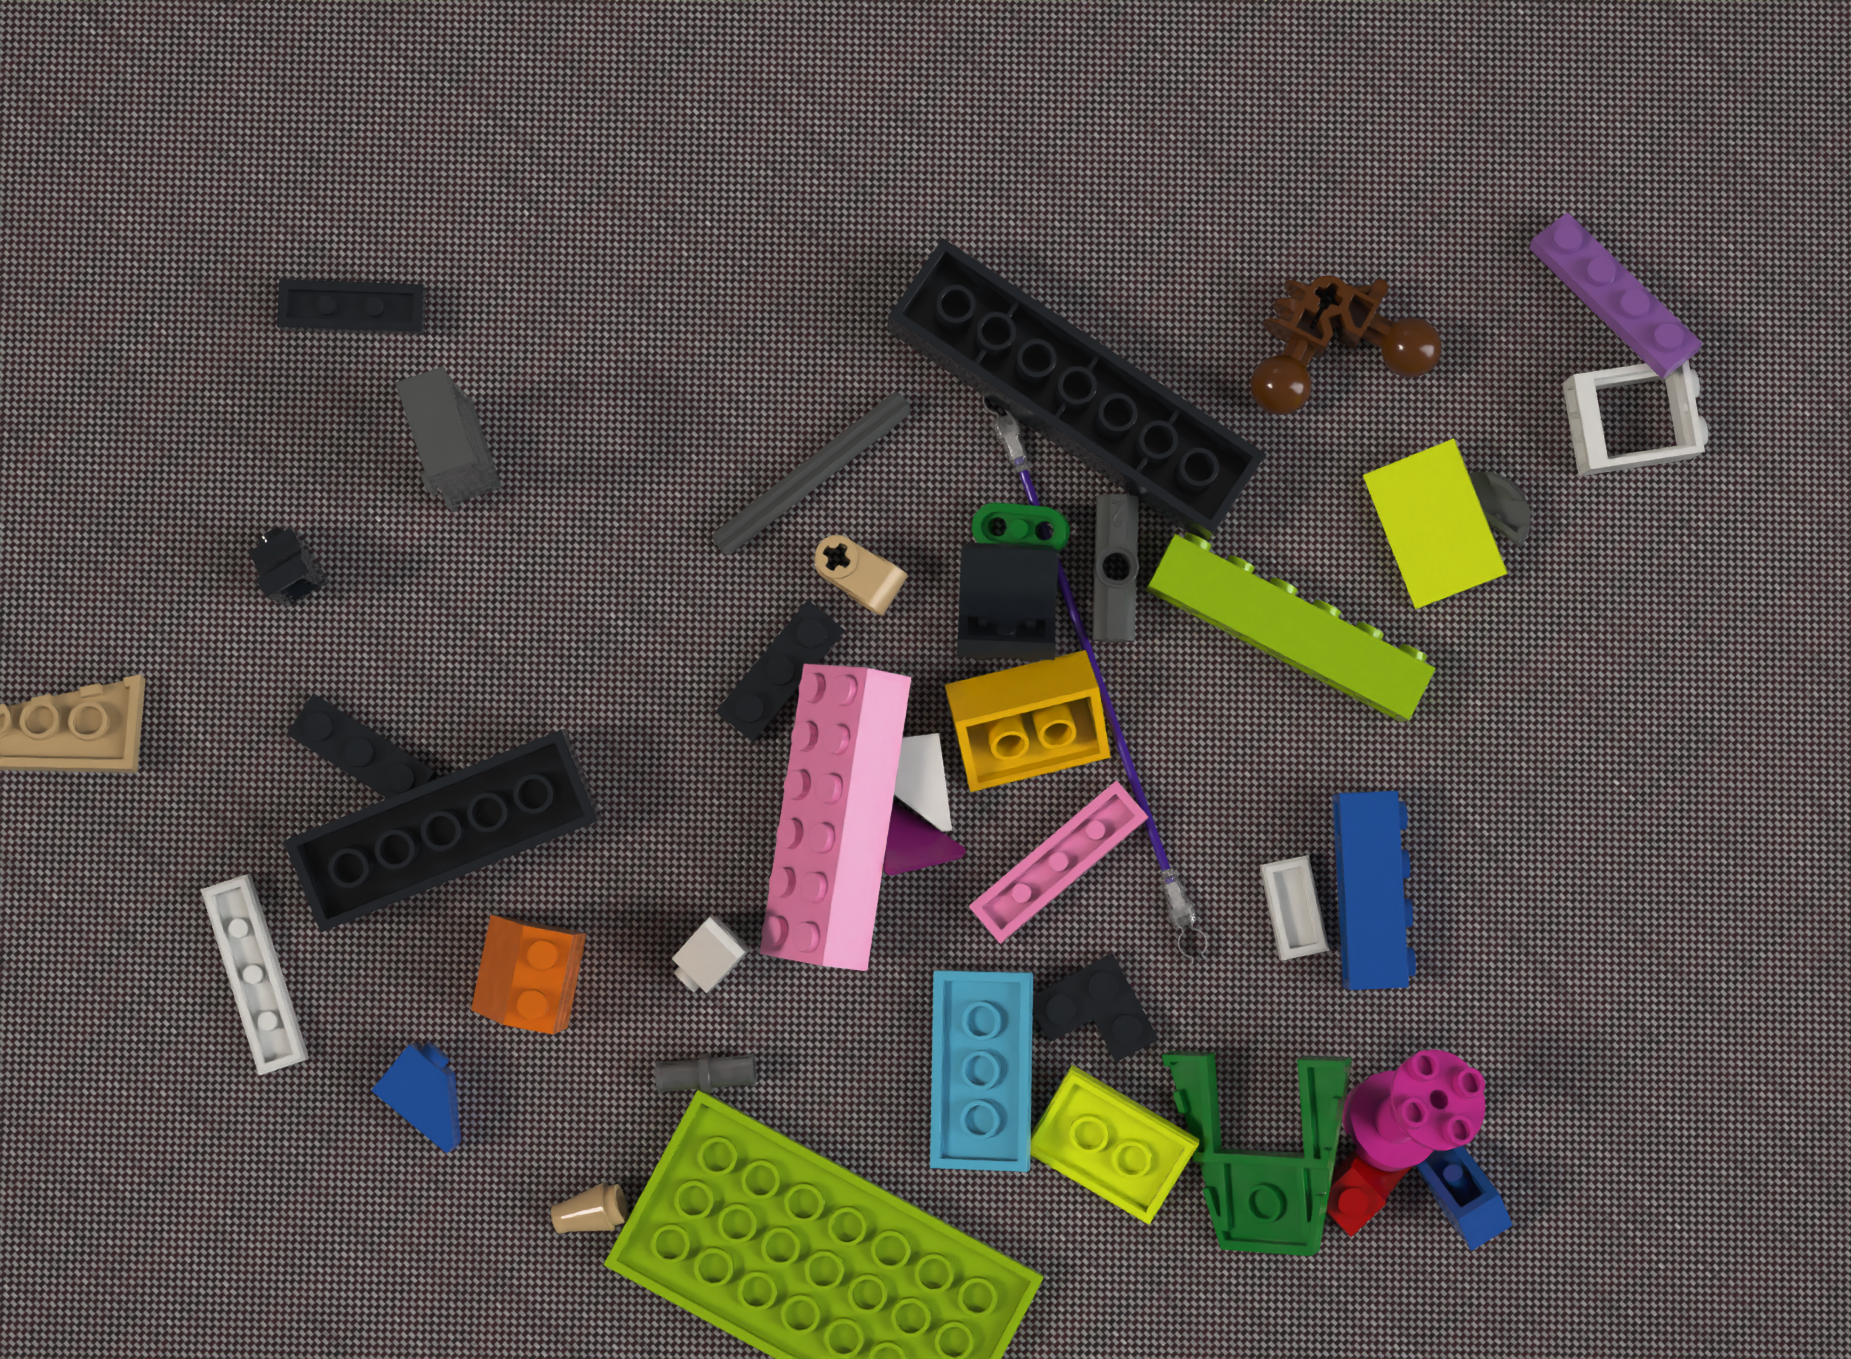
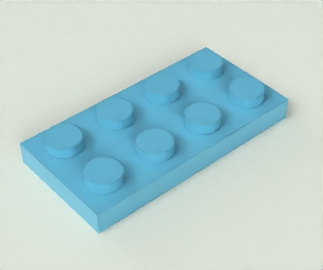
[930,970,1033,1172]

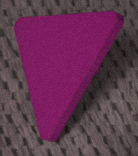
[883,801,966,876]

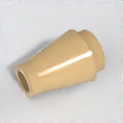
[551,1182,628,1234]

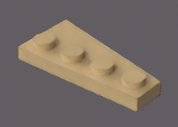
[0,674,146,773]

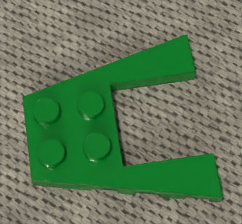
[1162,1051,1352,1256]

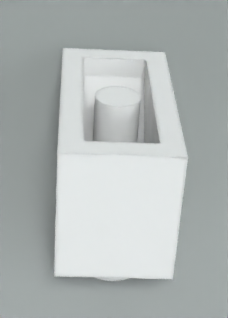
[894,733,952,832]
[672,916,751,993]

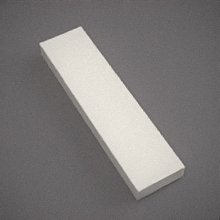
[201,874,309,1075]

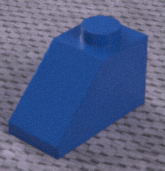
[371,1041,461,1153]
[1415,1146,1513,1251]

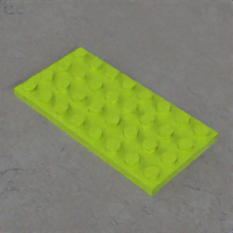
[604,1089,1044,1359]

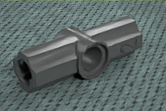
[1092,494,1139,643]

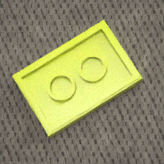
[1363,438,1508,609]
[1031,1065,1199,1224]

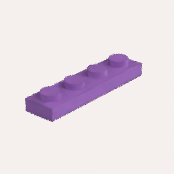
[1529,212,1702,379]

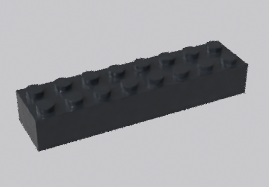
[887,238,1267,541]

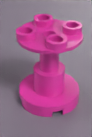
[1343,1049,1485,1172]

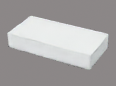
[1259,855,1329,960]

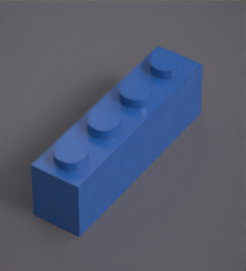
[1332,791,1416,990]

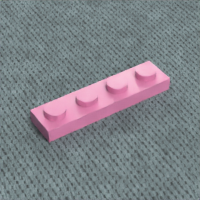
[969,780,1148,944]

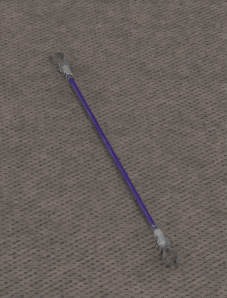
[983,396,1207,964]

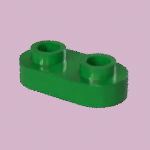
[972,502,1070,552]

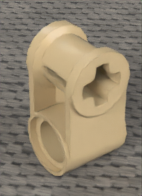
[814,535,908,616]

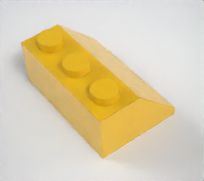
[945,650,1111,792]

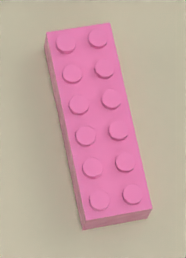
[759,664,911,971]

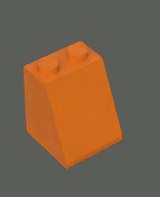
[471,914,587,1035]

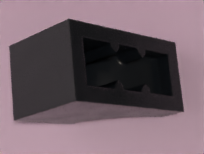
[248,527,329,607]

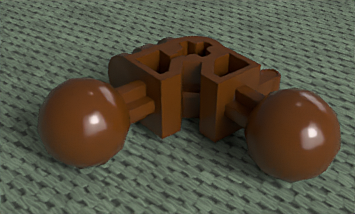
[1250,275,1442,415]

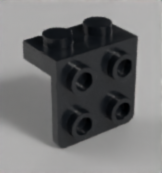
[957,543,1059,662]

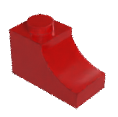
[1326,1147,1413,1237]

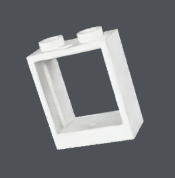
[1562,360,1708,476]

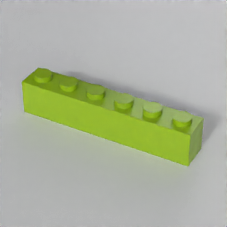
[1145,533,1436,723]

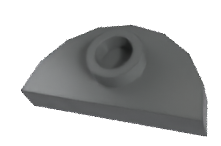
[1469,472,1531,548]

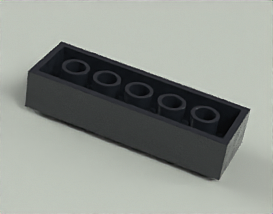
[284,729,602,933]

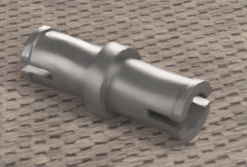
[655,1053,757,1093]

